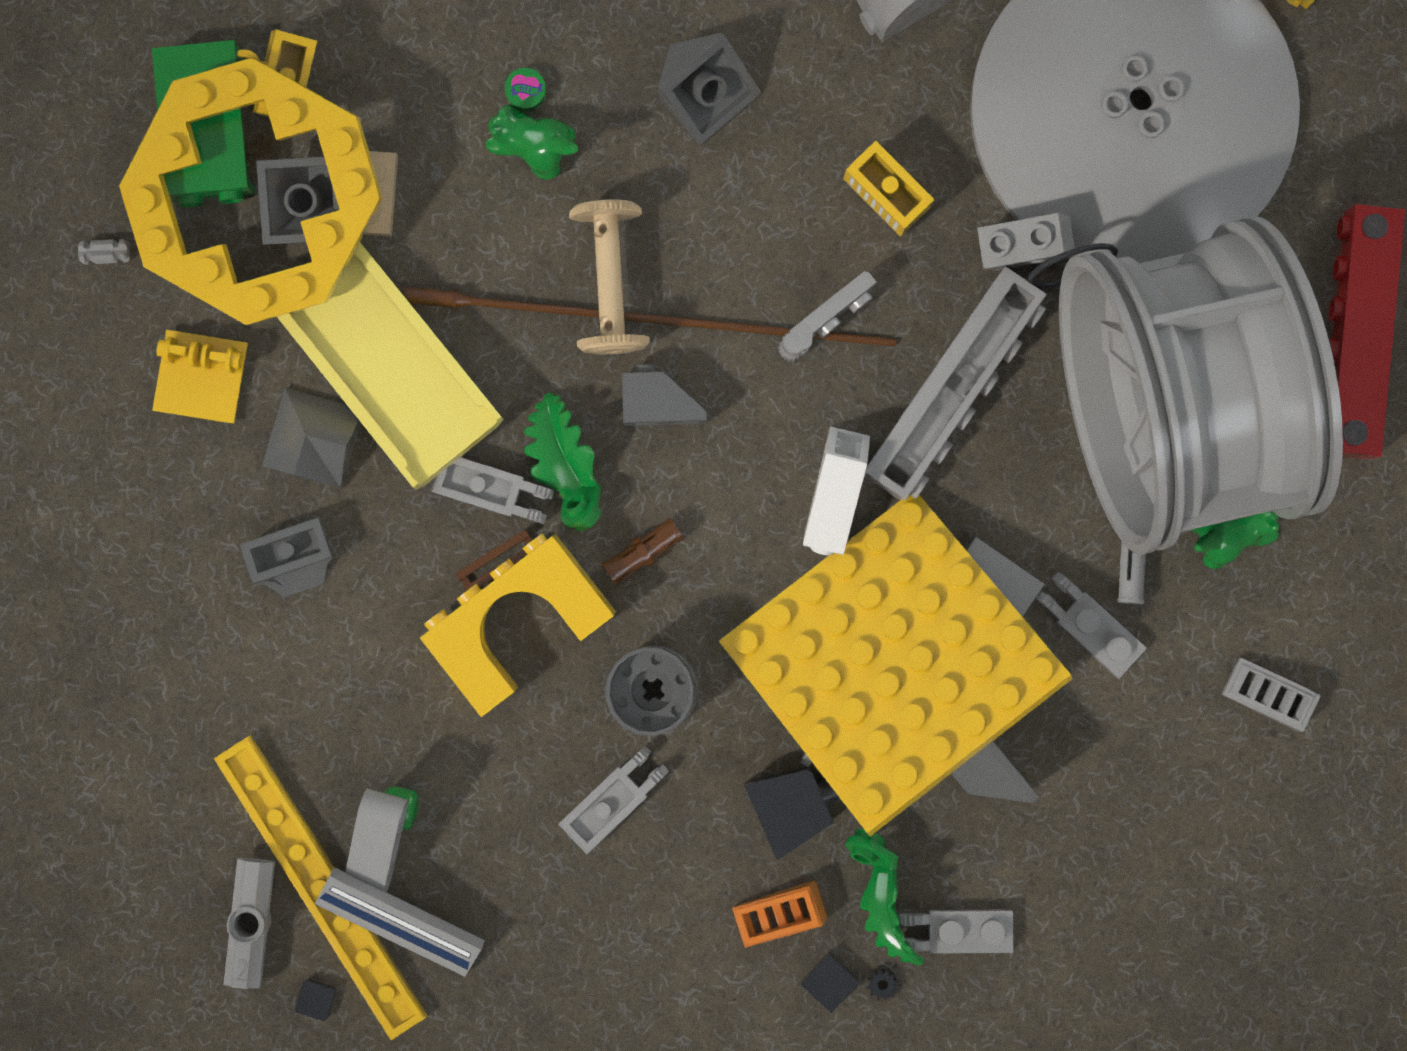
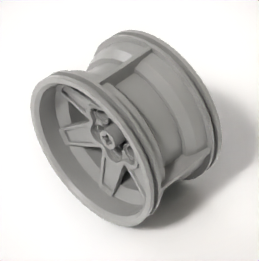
[1059,216,1343,555]

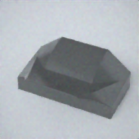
[239,517,333,598]

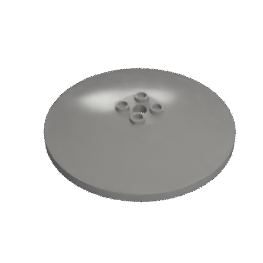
[970,0,1300,263]

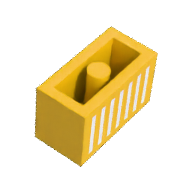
[843,141,934,237]

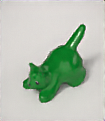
[485,105,579,180]
[1191,511,1279,570]

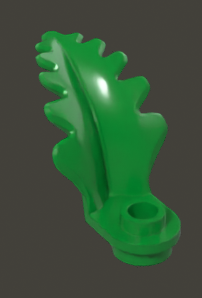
[524,392,601,531]
[845,829,924,966]

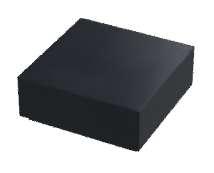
[800,952,860,1013]

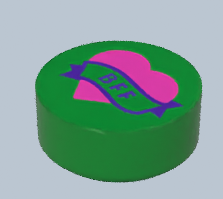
[505,68,546,111]

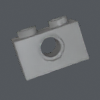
[977,213,1076,271]

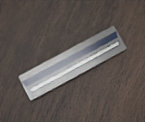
[315,867,485,977]

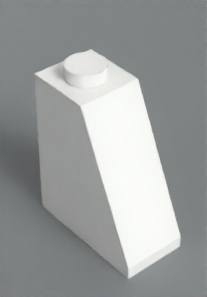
[803,426,870,555]

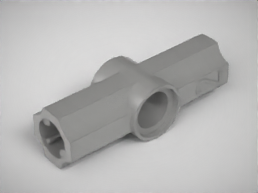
[224,858,275,989]

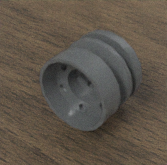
[605,645,700,736]

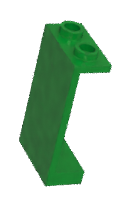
[152,40,255,208]

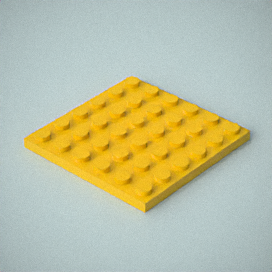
[719,495,1072,836]

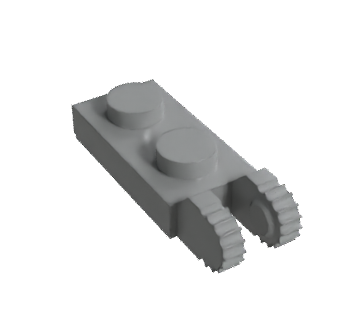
[778,271,877,362]
[432,457,554,524]
[1035,572,1147,679]
[558,746,669,854]
[898,909,1013,953]

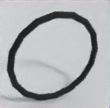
[1027,243,1118,289]

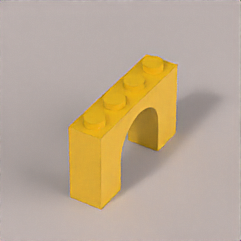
[420,533,616,717]

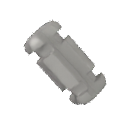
[78,239,130,265]

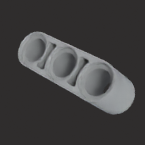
[345,788,408,893]

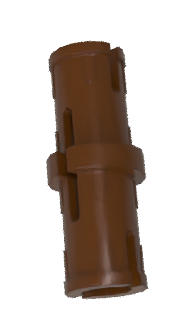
[602,517,684,586]

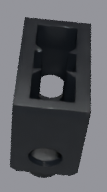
[744,767,841,860]

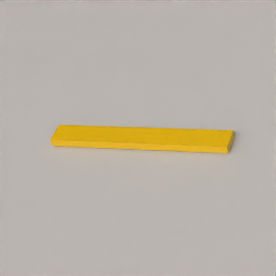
[214,736,428,1040]

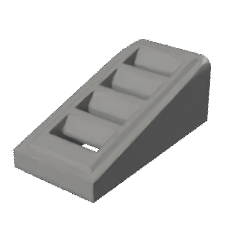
[1221,657,1320,732]

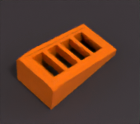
[732,880,827,948]

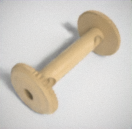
[569,200,650,355]

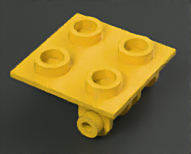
[152,330,248,424]

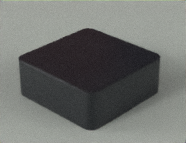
[295,979,337,1021]

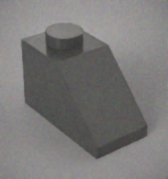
[622,365,707,426]

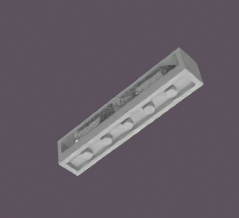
[864,266,1046,501]

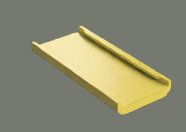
[277,242,503,490]

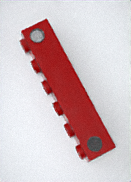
[1328,204,1405,459]

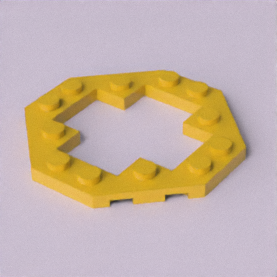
[119,58,383,325]

